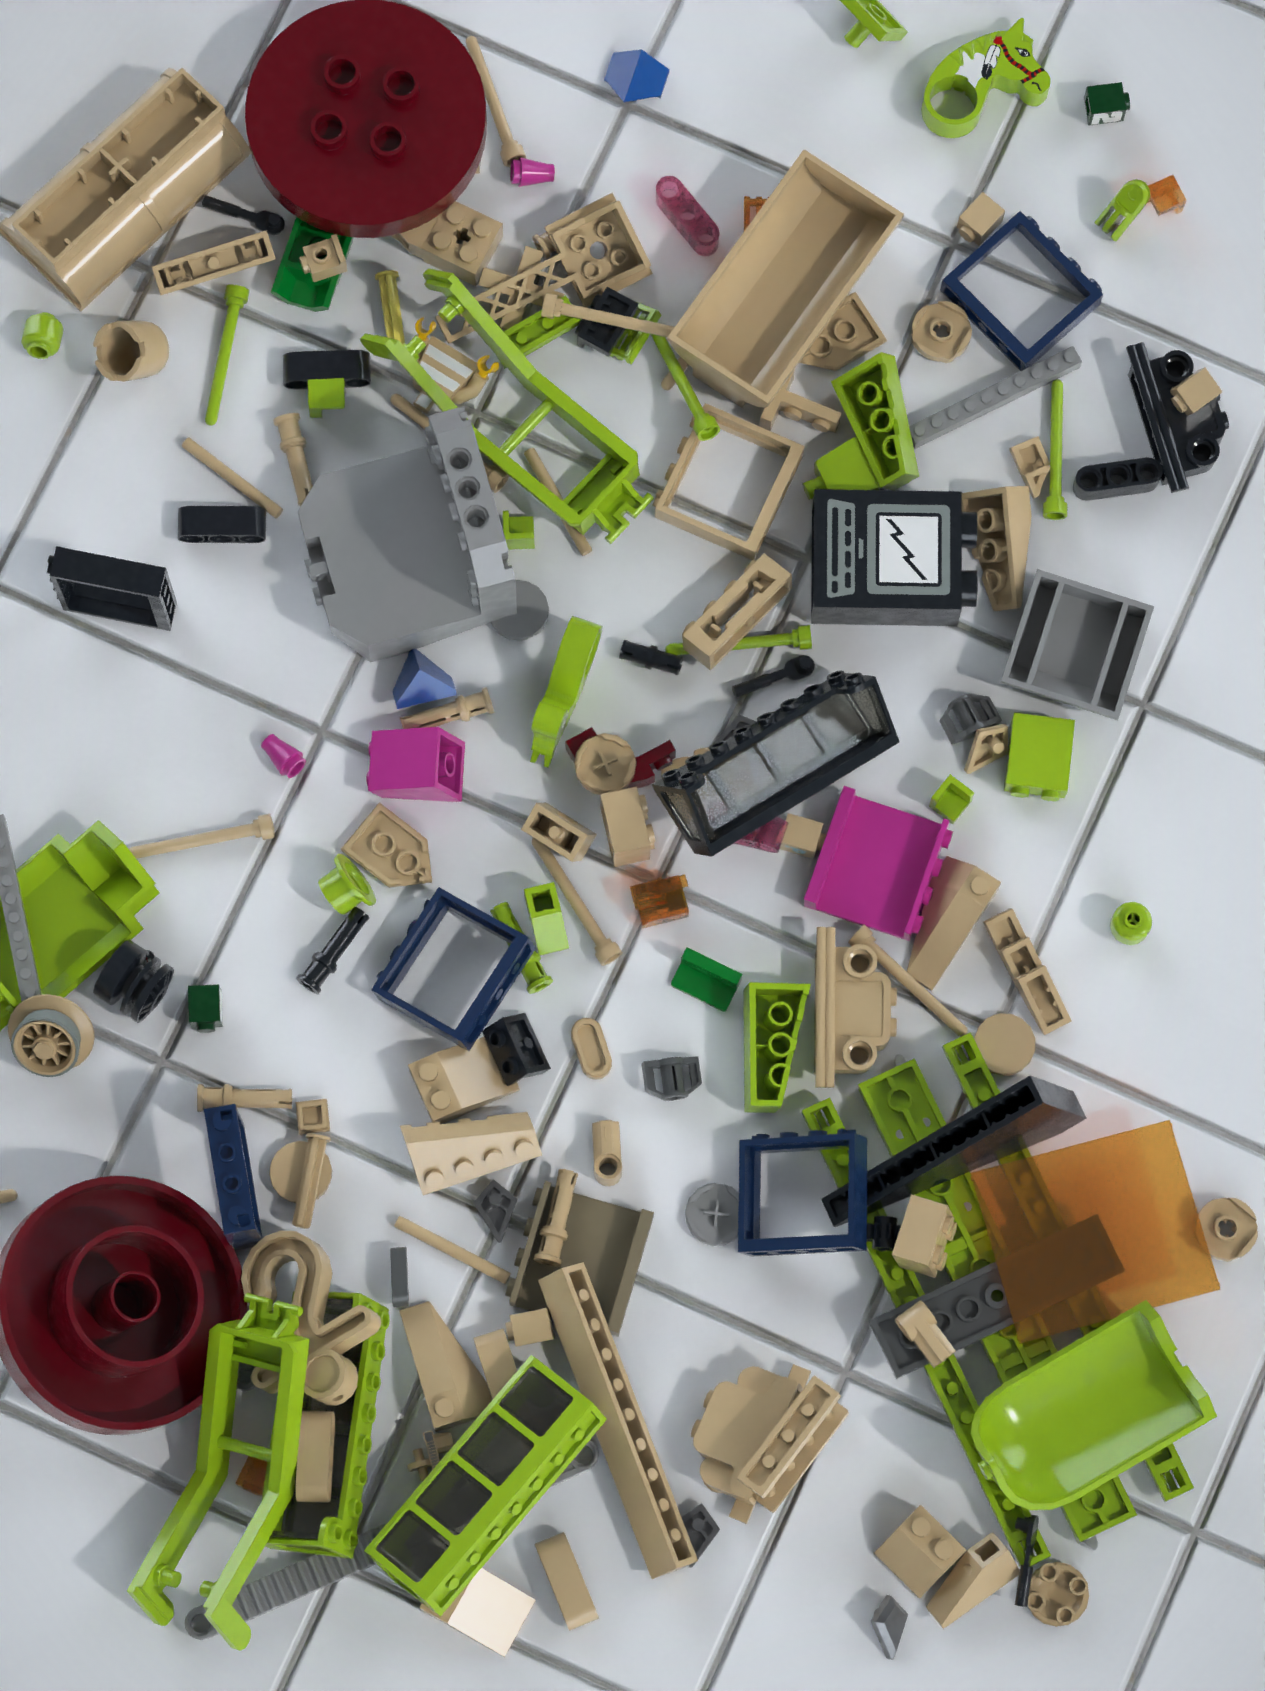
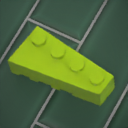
[831,352,919,490]
[743,982,811,1113]

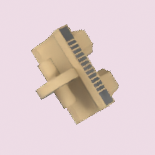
[407,1431,463,1481]

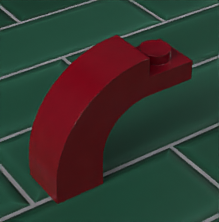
[565,727,676,789]

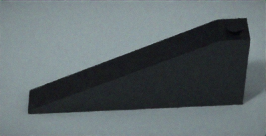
[821,1075,1087,1227]

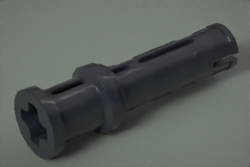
[296,907,370,995]

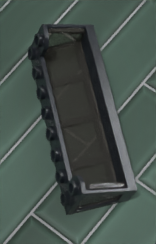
[652,670,900,857]

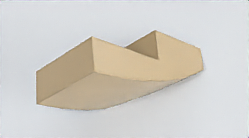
[1009,436,1050,499]

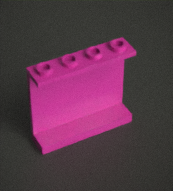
[804,786,953,941]

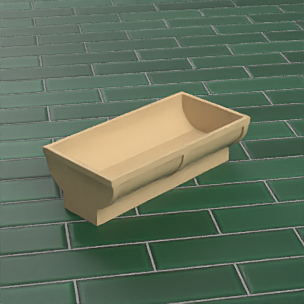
[0,68,251,312]
[667,150,904,408]

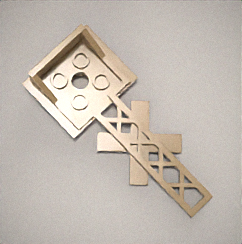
[435,192,653,344]

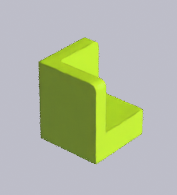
[308,378,346,418]
[503,511,535,550]
[929,774,974,824]

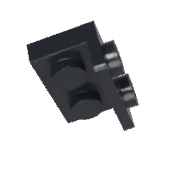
[575,287,638,357]
[482,1013,551,1086]

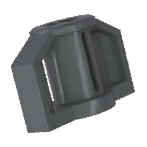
[939,693,1002,745]
[641,1056,702,1101]

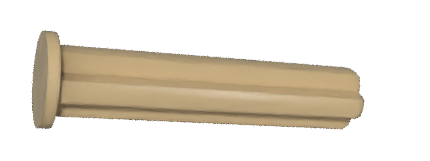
[292,1133,331,1229]

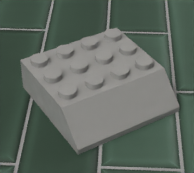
[1000,569,1154,720]

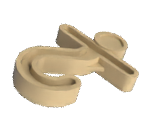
[241,1230,381,1406]

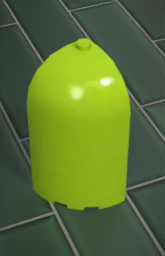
[970,1300,1217,1510]

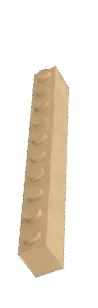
[538,1262,698,1579]

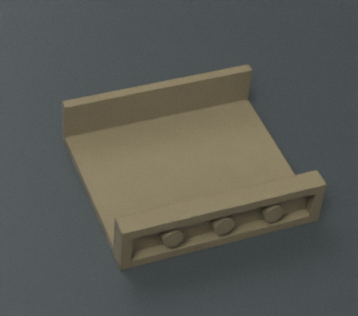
[505,1181,654,1337]

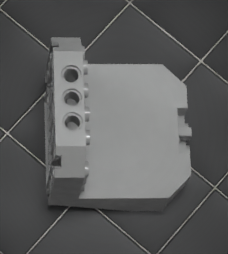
[298,406,517,662]

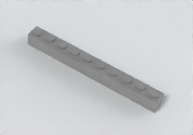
[909,346,1082,449]
[0,814,42,1001]

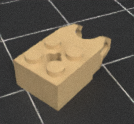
[391,201,503,286]

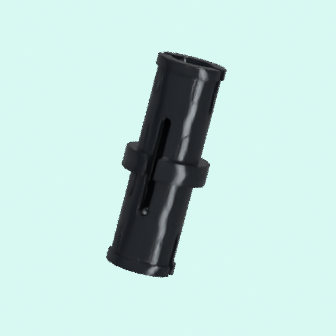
[619,640,683,675]

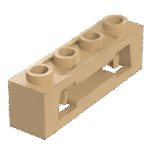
[152,230,276,295]
[682,553,792,671]

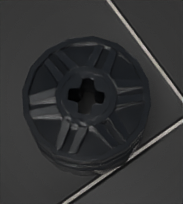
[93,939,174,1023]

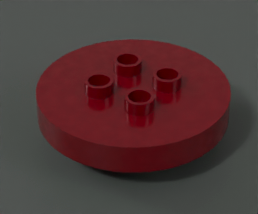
[245,0,487,238]
[0,1176,247,1435]

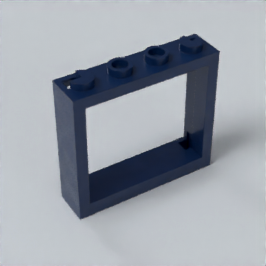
[940,211,1103,371]
[371,887,536,1051]
[204,1104,263,1250]
[738,1129,867,1257]

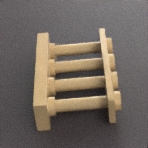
[737,1375,849,1513]

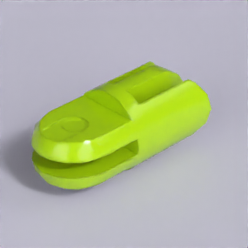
[1094,179,1150,242]

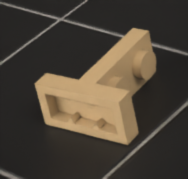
[759,369,841,433]

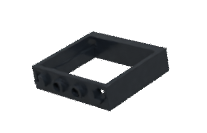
[47,546,177,631]

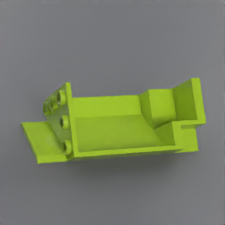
[0,820,160,1031]

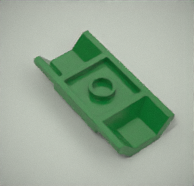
[271,217,354,312]

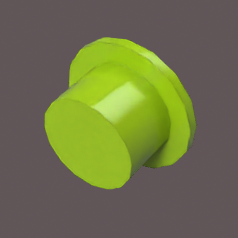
[318,853,376,915]

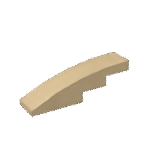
[983,908,1072,1035]

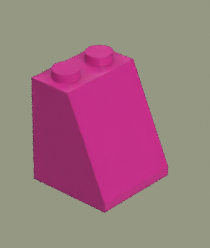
[366,727,465,802]

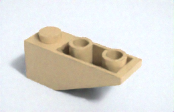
[926,1532,1020,1629]

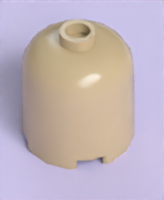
[93,321,169,382]

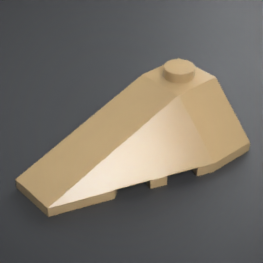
[962,486,1032,611]

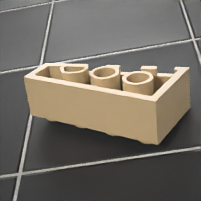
[400,1112,542,1195]

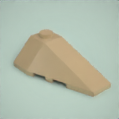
[907,856,1001,991]
[399,1301,492,1432]

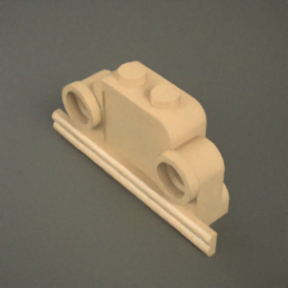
[814,927,897,1088]
[691,1364,811,1524]

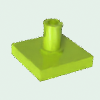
[840,0,908,48]

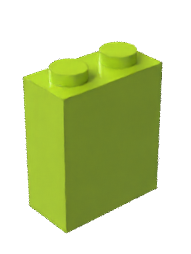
[1004,713,1075,801]

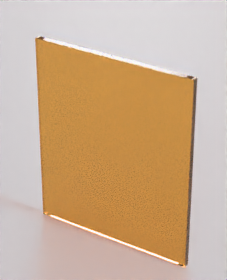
[970,1120,1220,1344]

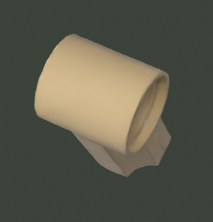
[592,1120,622,1187]
[895,1300,956,1368]

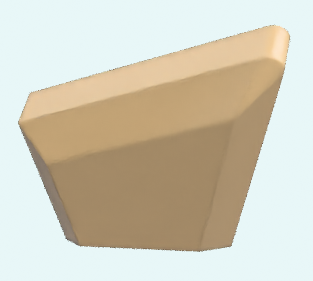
[964,724,1008,774]

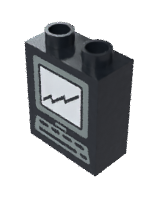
[811,489,978,626]

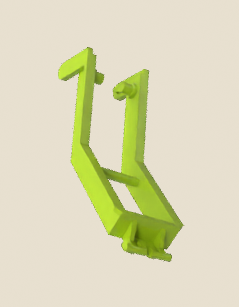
[360,268,654,544]
[127,1293,309,1651]

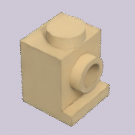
[299,234,347,282]

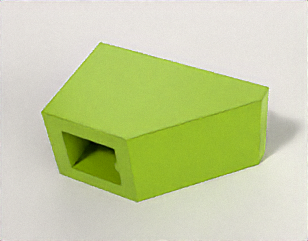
[524,882,569,956]

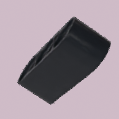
[283,350,371,389]
[1073,457,1163,501]
[177,506,266,543]

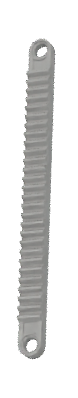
[184,1440,599,1640]

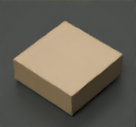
[295,1099,330,1135]

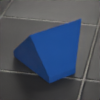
[604,49,670,102]
[392,649,457,709]

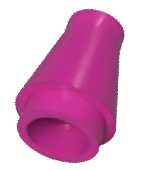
[510,157,555,187]
[261,734,306,778]

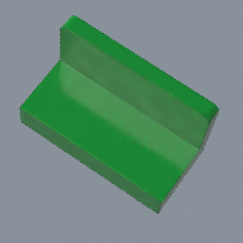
[671,947,743,1012]

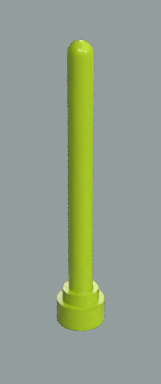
[205,284,250,426]
[651,334,720,441]
[1043,379,1067,520]
[665,625,812,655]

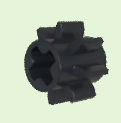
[867,1216,901,1251]

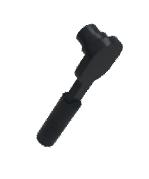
[202,195,285,235]
[732,655,815,698]
[1014,1515,1039,1607]

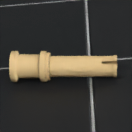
[273,413,313,506]
[400,687,495,729]
[197,1084,292,1112]
[533,1169,578,1267]

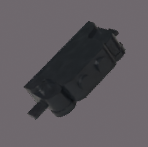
[1126,342,1229,493]

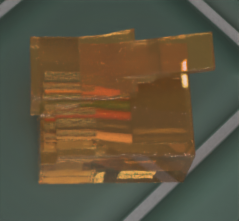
[630,874,689,929]

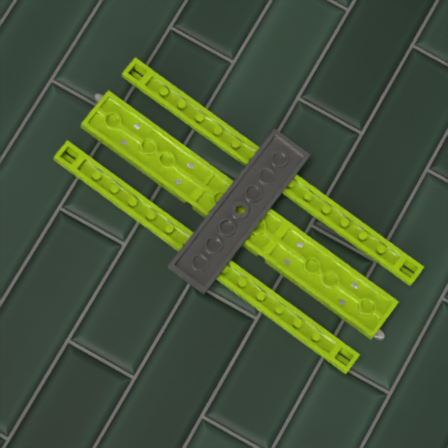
[801,1032,1194,1567]

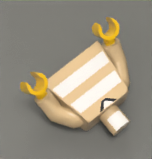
[412,317,499,414]

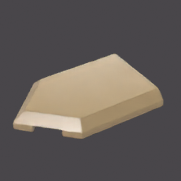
[799,292,887,371]
[341,802,432,888]

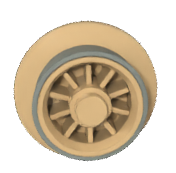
[8,994,95,1077]

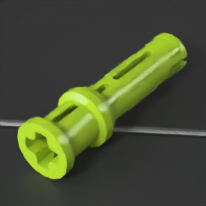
[490,902,553,994]

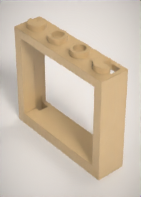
[652,403,805,560]

